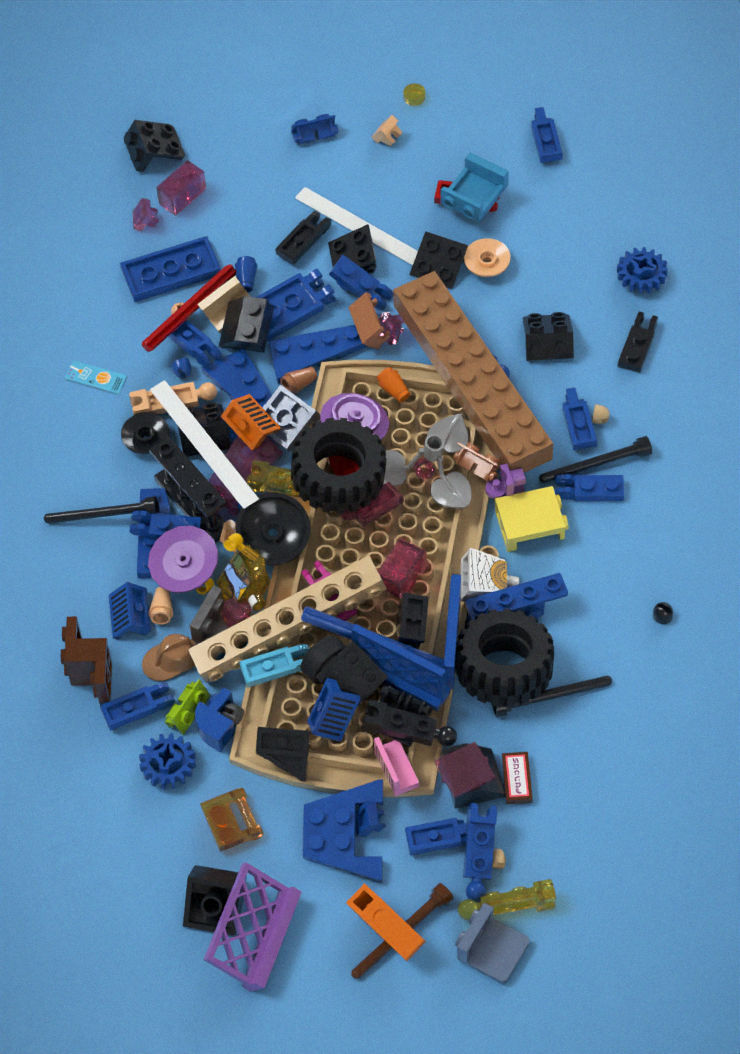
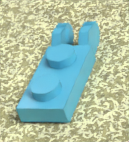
[239,644,310,688]

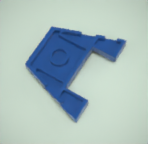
[303,779,384,882]

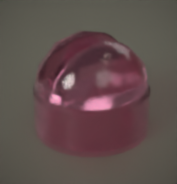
[414,457,435,479]

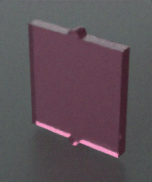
[434,742,495,798]

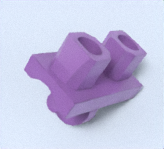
[485,464,526,499]

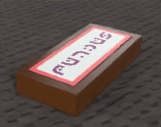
[502,751,533,804]

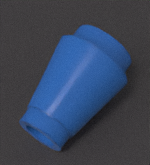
[235,256,258,292]

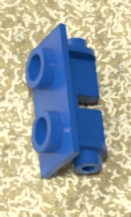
[291,114,338,144]

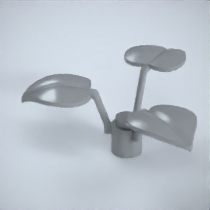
[383,414,472,509]

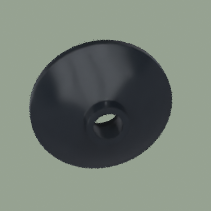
[121,412,169,454]

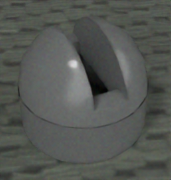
[221,703,244,726]

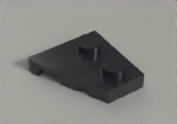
[255,727,311,782]

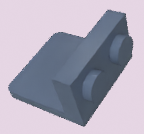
[455,903,529,983]

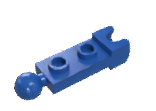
[463,803,497,902]

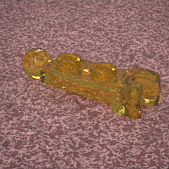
[247,460,300,498]
[458,879,556,920]

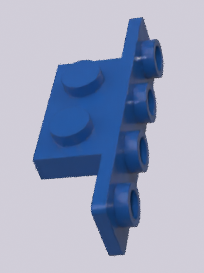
[465,573,568,621]

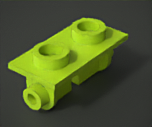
[164,679,210,735]

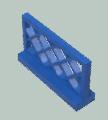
[352,624,451,712]

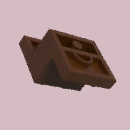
[60,616,113,706]

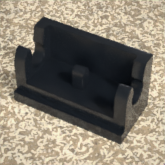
[395,592,429,649]

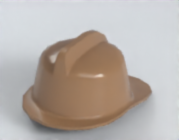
[142,634,197,681]

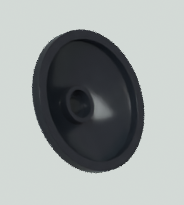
[236,492,310,566]

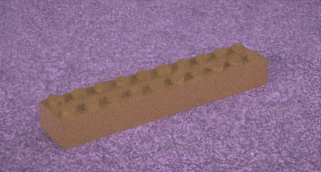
[393,271,553,473]

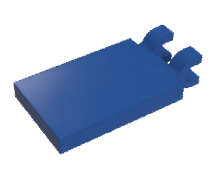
[257,268,336,342]

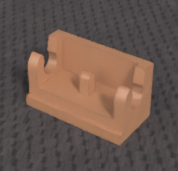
[348,292,390,350]

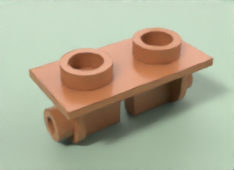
[453,442,500,482]

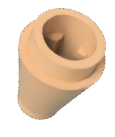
[148,587,173,625]

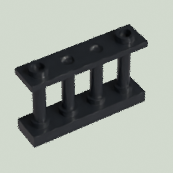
[149,437,227,543]

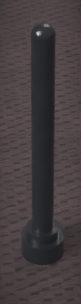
[539,436,652,483]
[44,496,160,523]
[492,676,612,717]

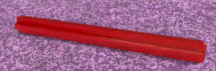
[142,264,236,352]

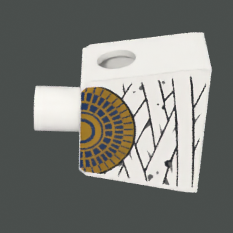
[461,548,519,602]

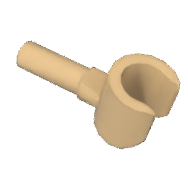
[492,849,506,869]

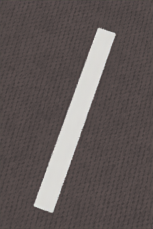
[295,187,418,265]
[150,381,259,509]

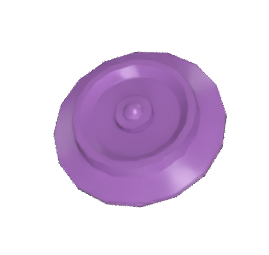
[320,393,389,440]
[148,526,218,593]

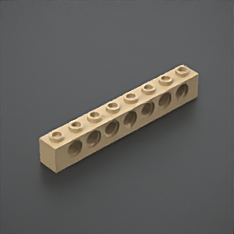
[188,555,387,683]

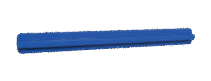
[301,606,444,669]

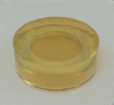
[403,83,425,105]

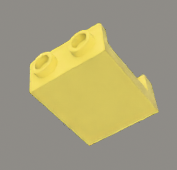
[495,486,569,552]

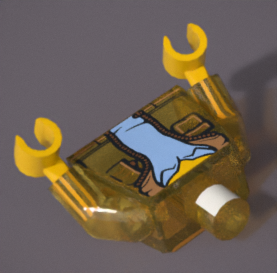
[196,533,270,611]

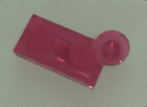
[340,482,404,527]

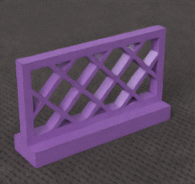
[203,862,302,991]

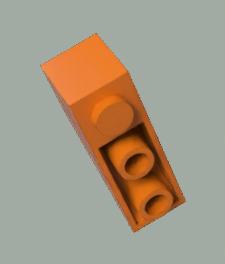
[346,883,426,961]

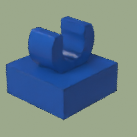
[356,801,386,837]

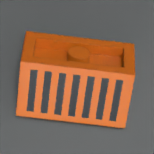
[221,394,281,451]

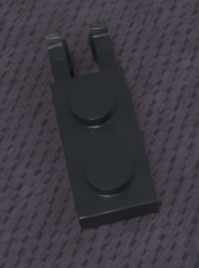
[275,211,332,265]
[618,311,658,373]

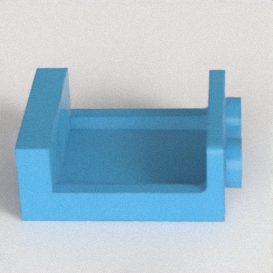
[441,152,509,222]

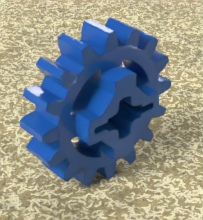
[617,247,668,294]
[139,733,196,789]

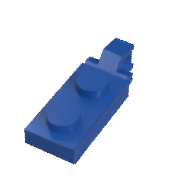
[531,107,563,163]
[562,387,597,451]
[405,817,467,856]

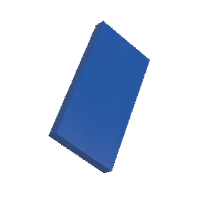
[120,236,221,302]
[444,574,461,689]

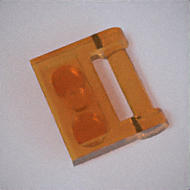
[200,788,264,852]

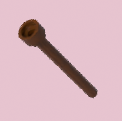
[351,883,454,979]

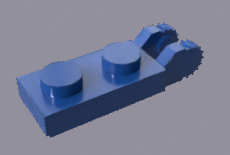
[329,255,393,310]
[168,320,222,367]
[555,474,624,501]
[129,510,201,539]
[100,682,175,731]

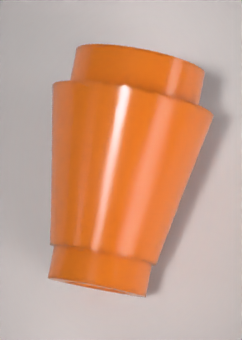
[377,367,411,403]

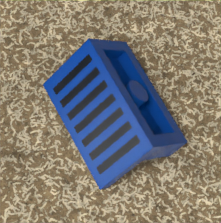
[109,582,151,639]
[307,678,361,741]

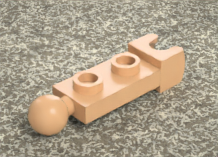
[129,382,217,415]

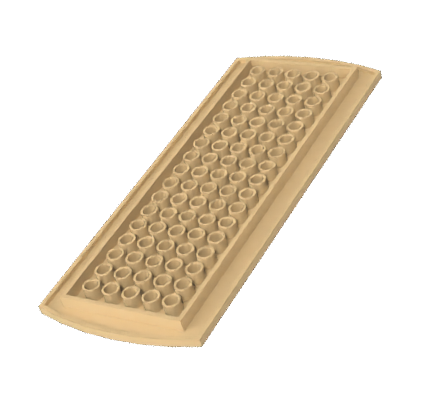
[229,360,494,797]

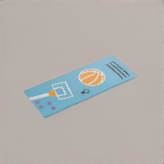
[64,360,127,394]

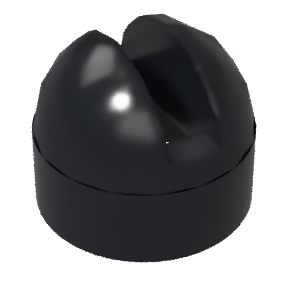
[653,602,673,624]

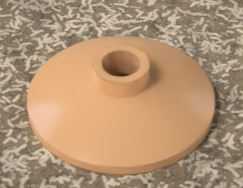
[464,238,510,277]

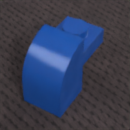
[195,687,235,752]

